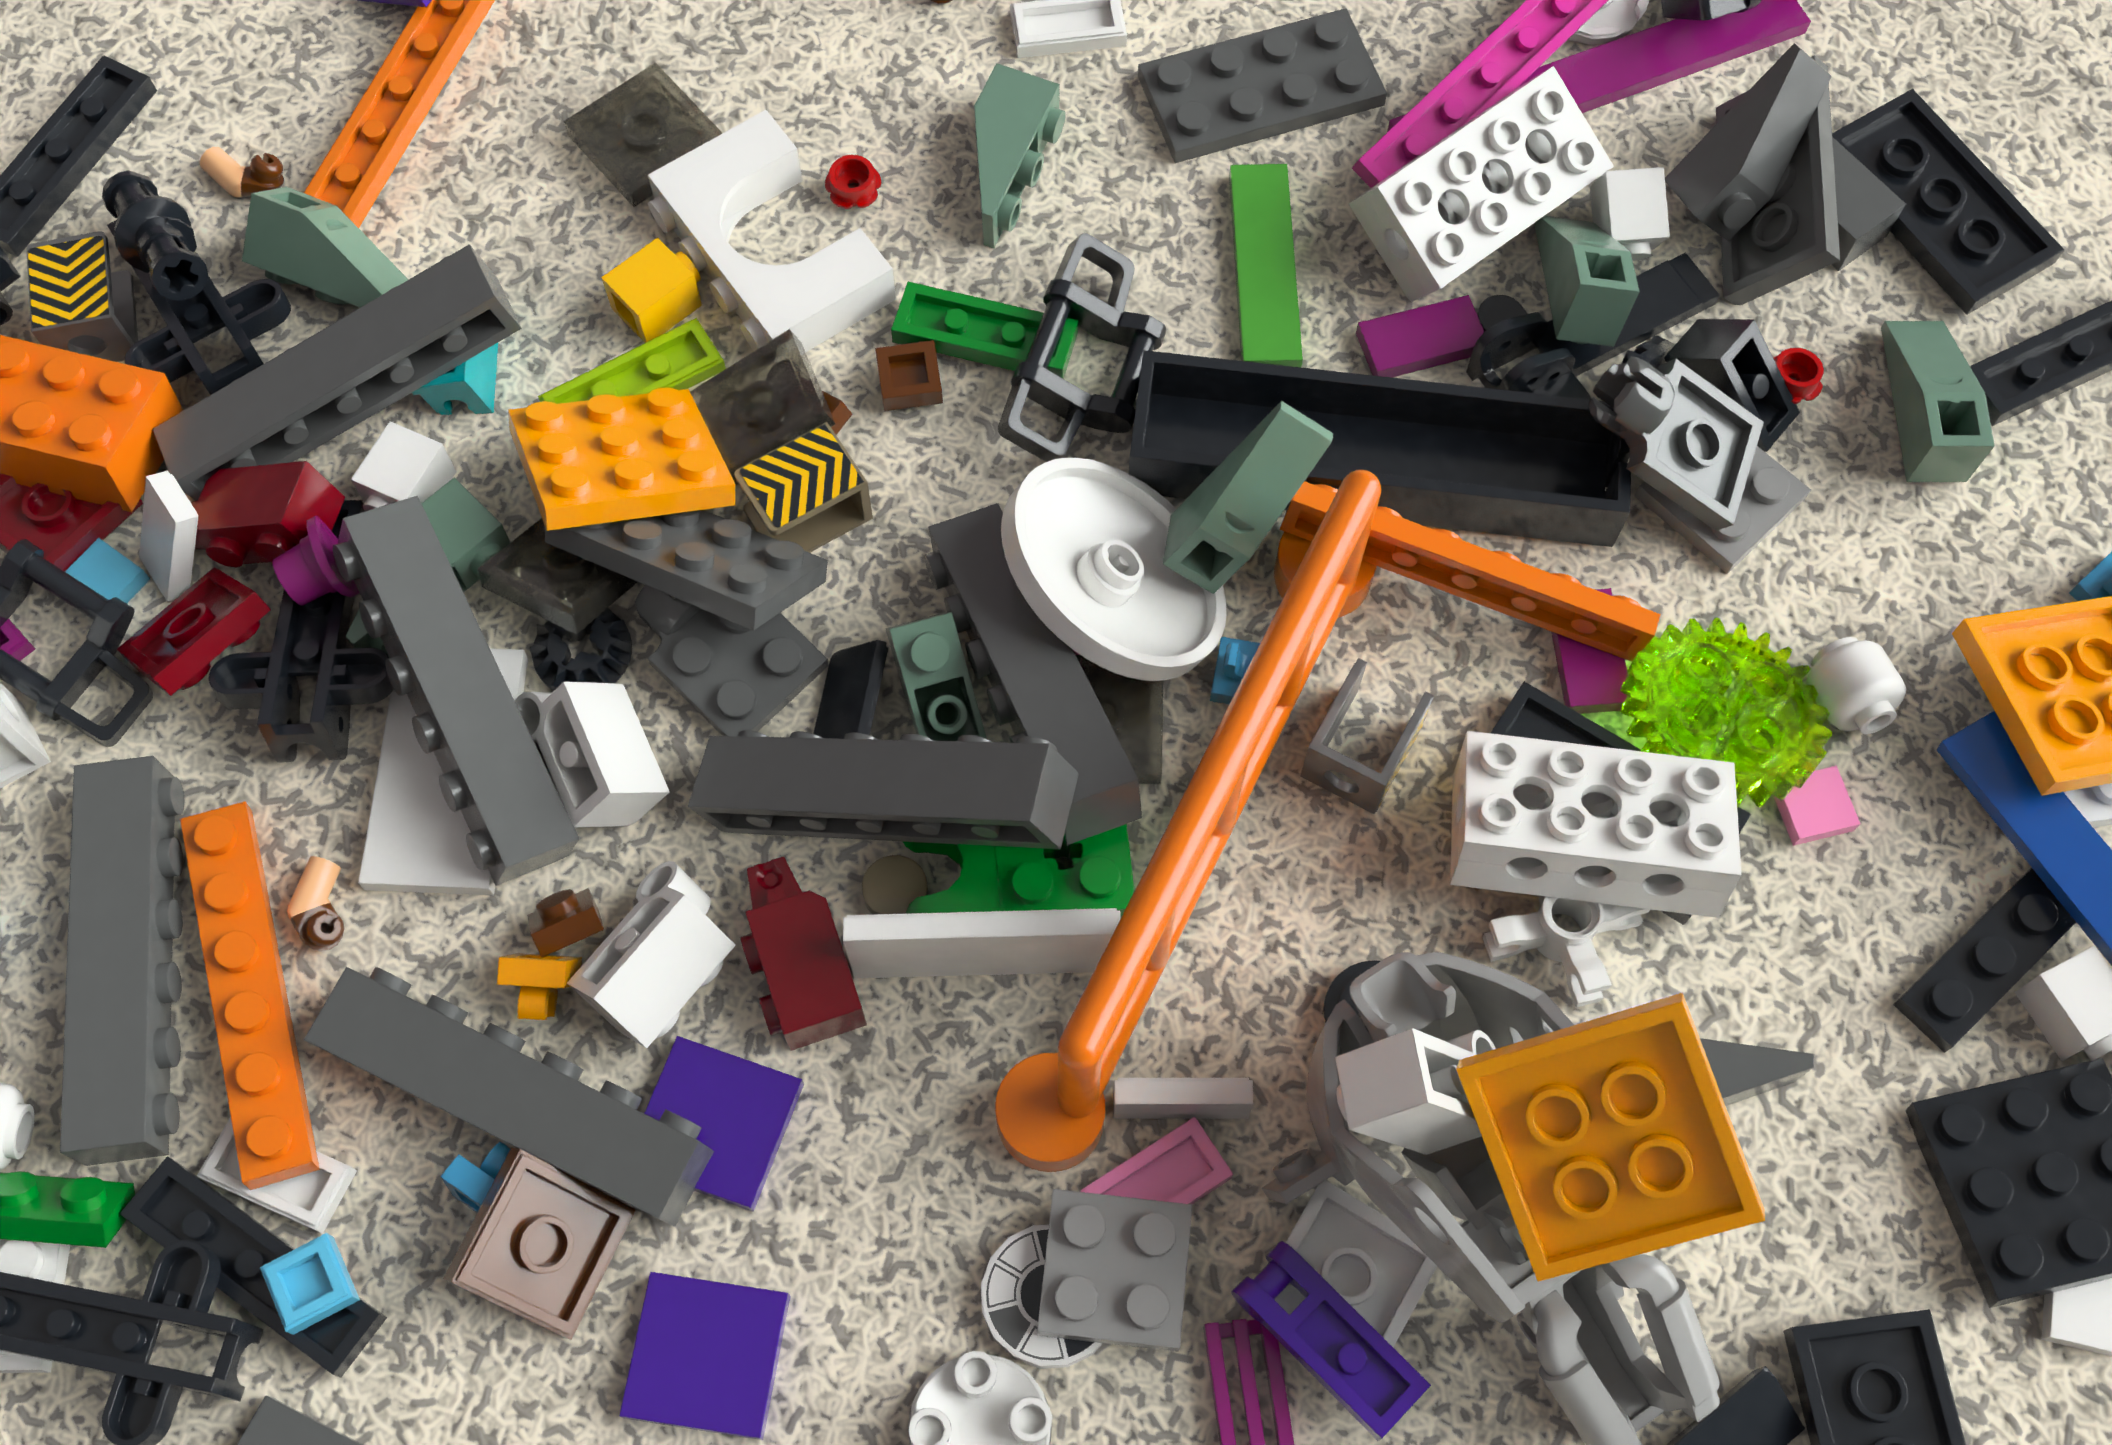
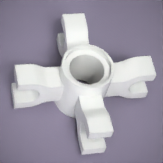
[1482,896,1651,1007]

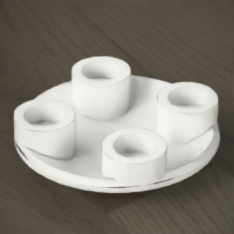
[908,1351,1052,1445]

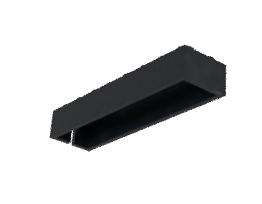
[1128,350,1631,547]

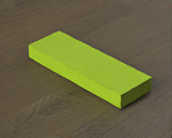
[538,318,726,404]

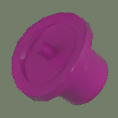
[273,516,360,606]

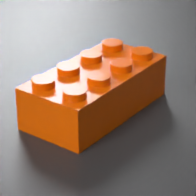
[0,335,183,512]

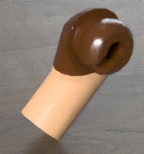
[200,147,284,198]
[287,856,344,951]

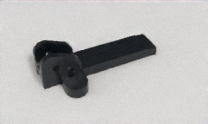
[107,220,291,395]
[1466,252,1720,399]
[208,500,394,763]
[0,1240,264,1445]

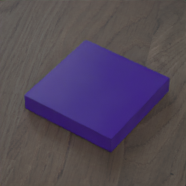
[644,1036,804,1212]
[619,1272,790,1440]

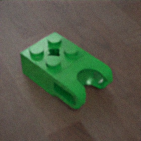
[902,824,1134,917]

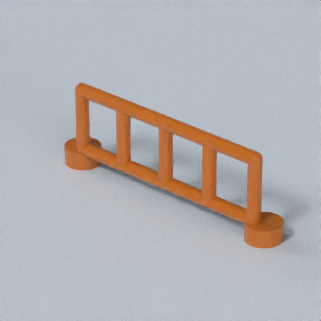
[995,470,1381,1172]

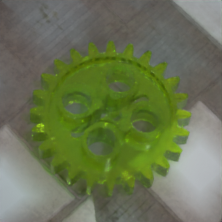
[1620,618,1832,808]

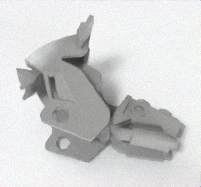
[1262,952,1720,1445]

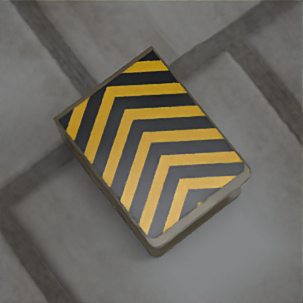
[734,422,873,553]

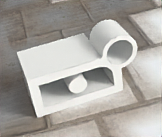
[515,682,670,828]
[567,861,736,1048]
[1335,1028,1496,1155]

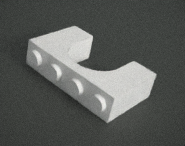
[648,110,896,368]

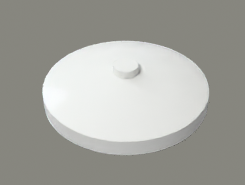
[1001,458,1226,681]

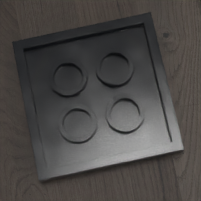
[1905,1058,2112,1308]

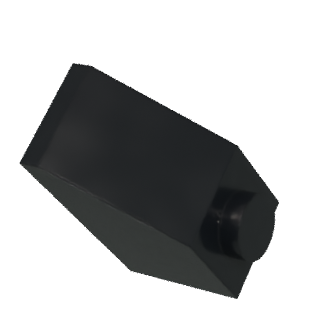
[1664,319,1800,452]

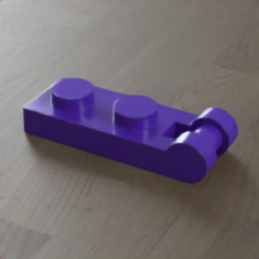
[1231,1241,1431,1441]

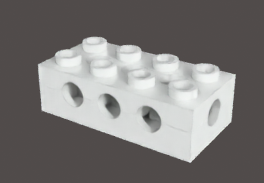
[1349,66,1614,302]
[1450,731,1741,918]

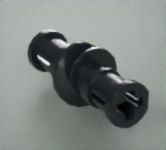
[102,170,208,301]

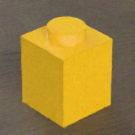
[601,237,702,343]

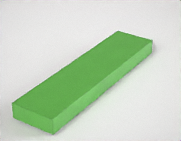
[1229,164,1303,367]

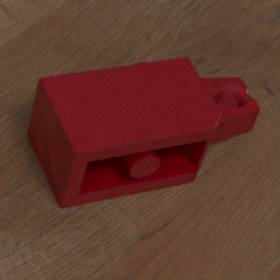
[190,461,345,568]
[740,857,867,1051]

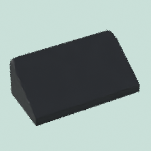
[813,640,889,739]
[1666,1366,1805,1445]

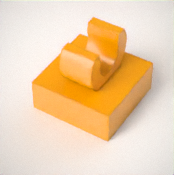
[497,953,582,1020]

